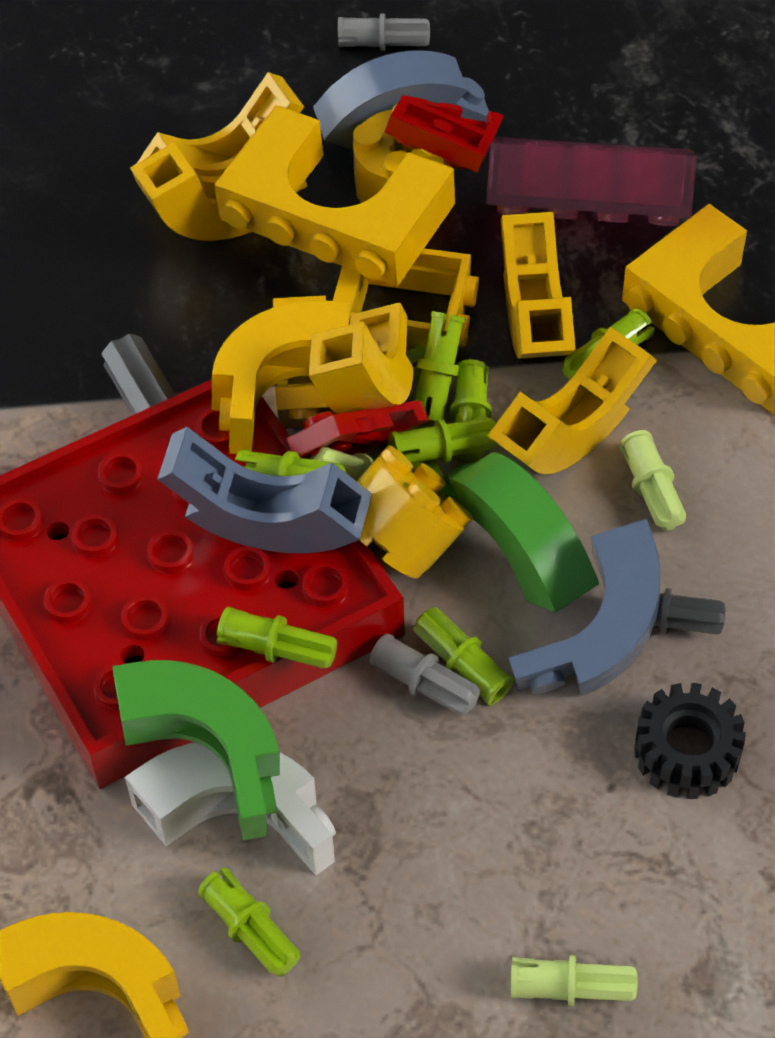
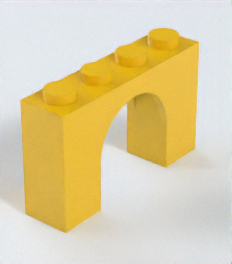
[214,105,455,287]
[622,204,775,415]

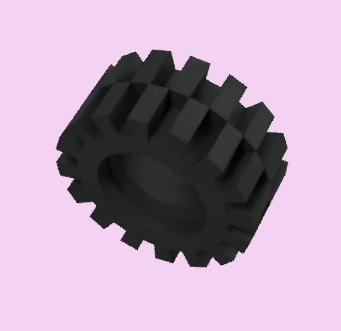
[634,683,746,799]

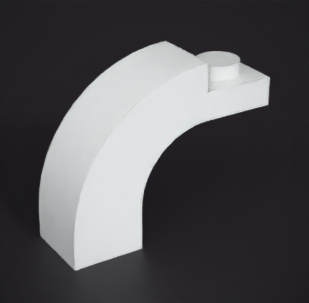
[125,742,336,876]

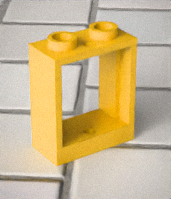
[333,248,479,358]

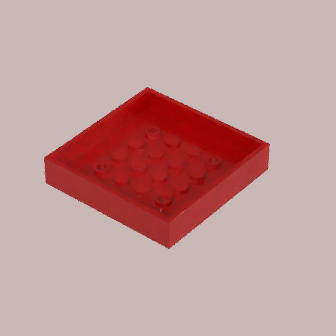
[0,379,405,789]

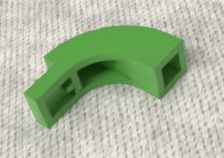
[441,451,600,613]
[112,660,280,841]

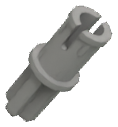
[338,14,430,51]
[369,634,480,716]

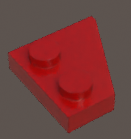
[384,95,504,173]
[287,400,429,459]

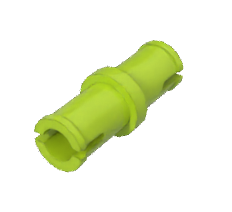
[415,311,465,421]

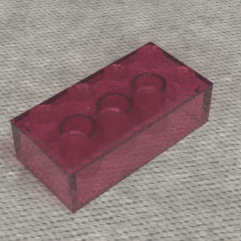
[486,137,697,226]

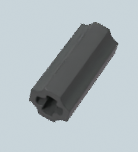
[101,334,176,415]

